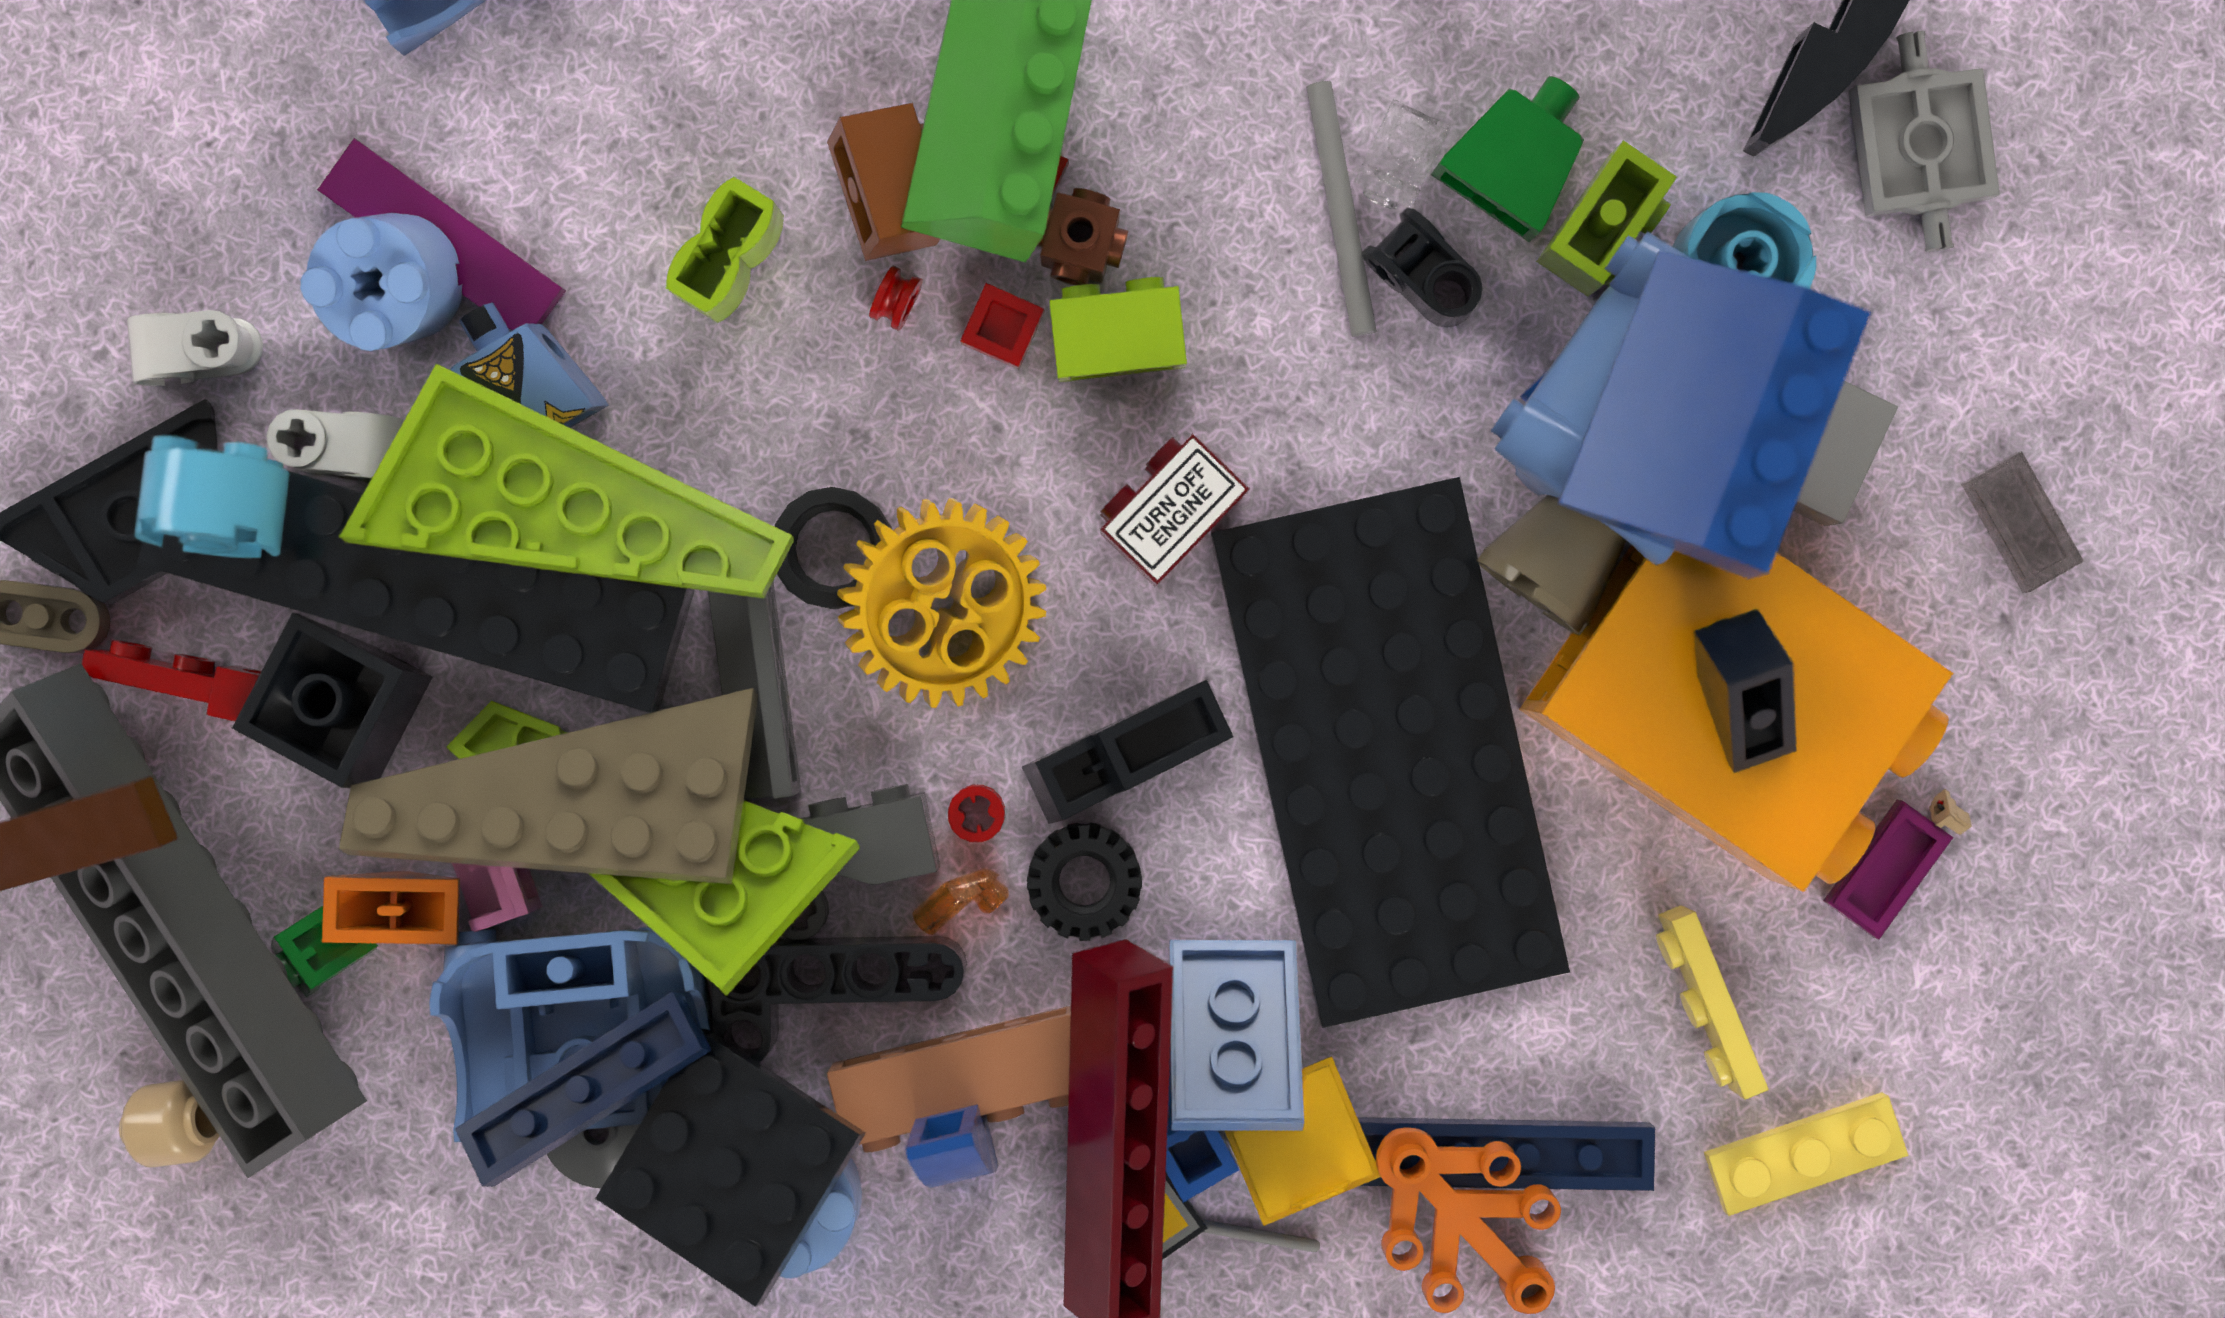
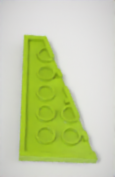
[339,364,794,599]
[446,700,860,996]

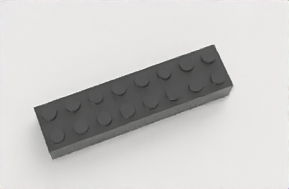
[0,663,367,1178]

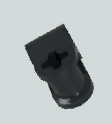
[1361,207,1483,328]

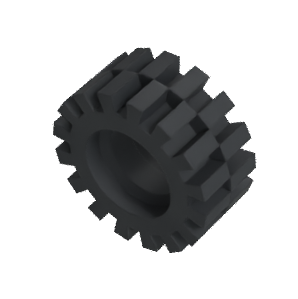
[1027,822,1142,941]

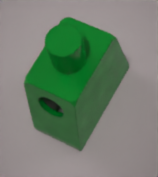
[1431,76,1584,243]

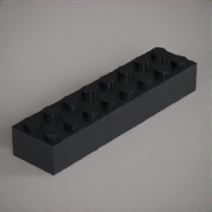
[136,444,695,713]

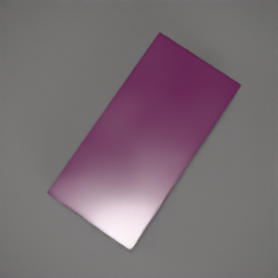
[1823,799,1954,940]

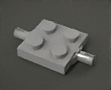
[1849,31,2000,252]

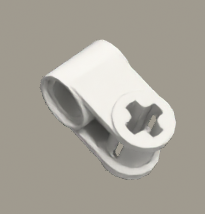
[127,310,263,386]
[266,409,402,482]

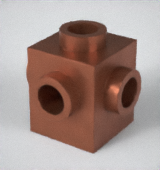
[1037,188,1129,285]

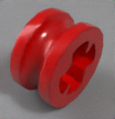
[869,265,923,331]
[948,785,1005,842]

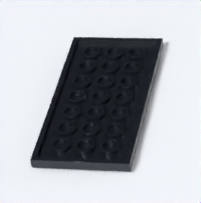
[1211,477,1570,1028]

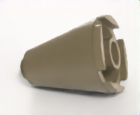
[1477,495,1626,636]

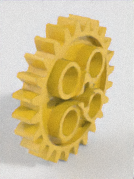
[837,498,1047,708]

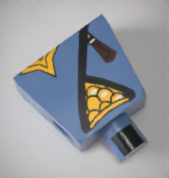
[450,303,609,428]

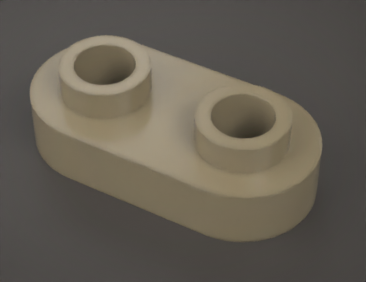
[0,580,110,653]

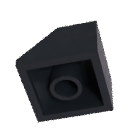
[232,612,433,788]

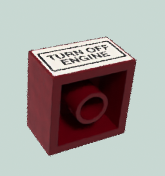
[1100,434,1250,587]

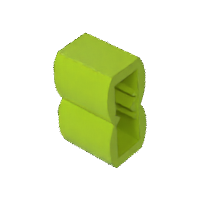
[666,177,784,323]

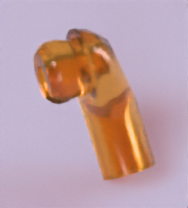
[912,868,1009,935]

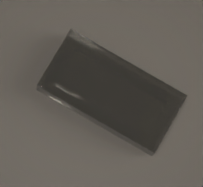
[1961,451,2084,593]

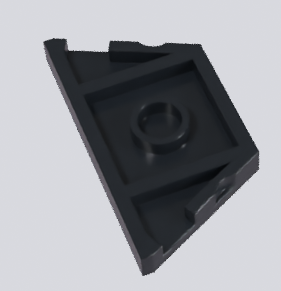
[0,399,218,606]

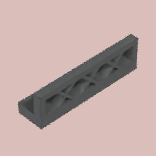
[708,581,801,800]

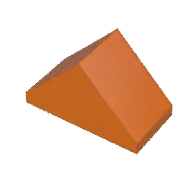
[322,871,460,944]

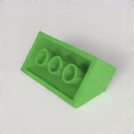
[901,0,1092,263]

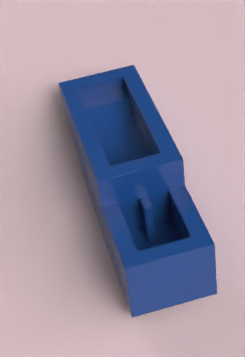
[905,1104,998,1188]

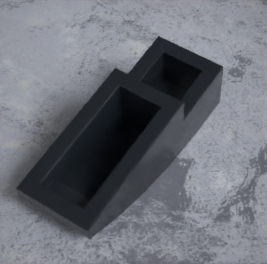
[1743,0,1910,157]
[1022,680,1234,824]

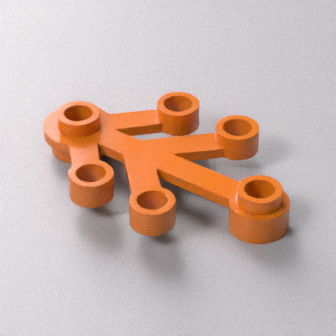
[1376,1127,1561,1314]

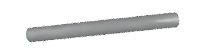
[1306,81,1377,337]

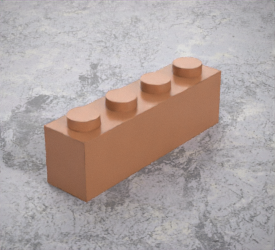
[827,1006,1071,1153]

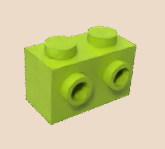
[1536,140,1677,297]
[1049,277,1187,382]

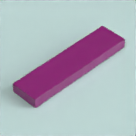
[317,138,566,331]

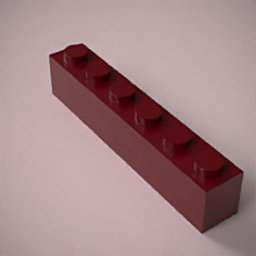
[1063,939,1173,1318]

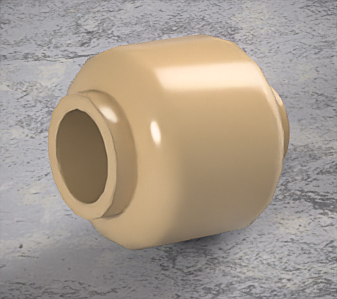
[119,1080,219,1168]

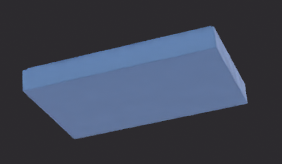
[1169,940,1304,1131]

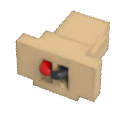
[1929,789,1972,835]

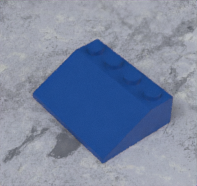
[1558,251,1871,579]

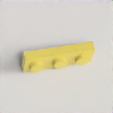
[1656,905,1769,1100]
[1704,1092,1909,1216]

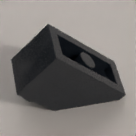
[1694,609,1797,773]

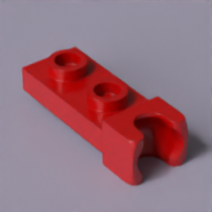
[82,640,261,721]

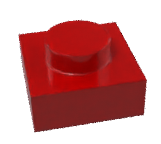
[960,283,1045,370]

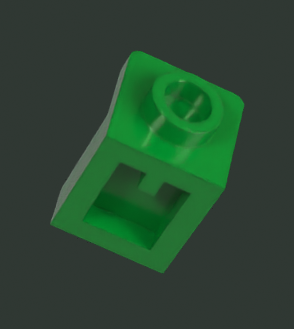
[271,906,378,998]

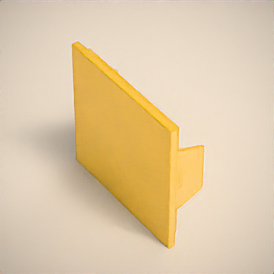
[1225,1056,1381,1226]

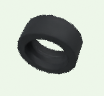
[774,487,892,609]

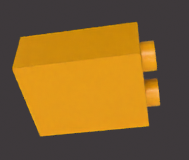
[1519,545,1953,892]

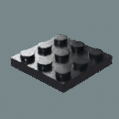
[595,1028,866,1307]

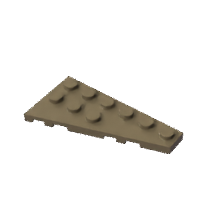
[338,688,758,884]

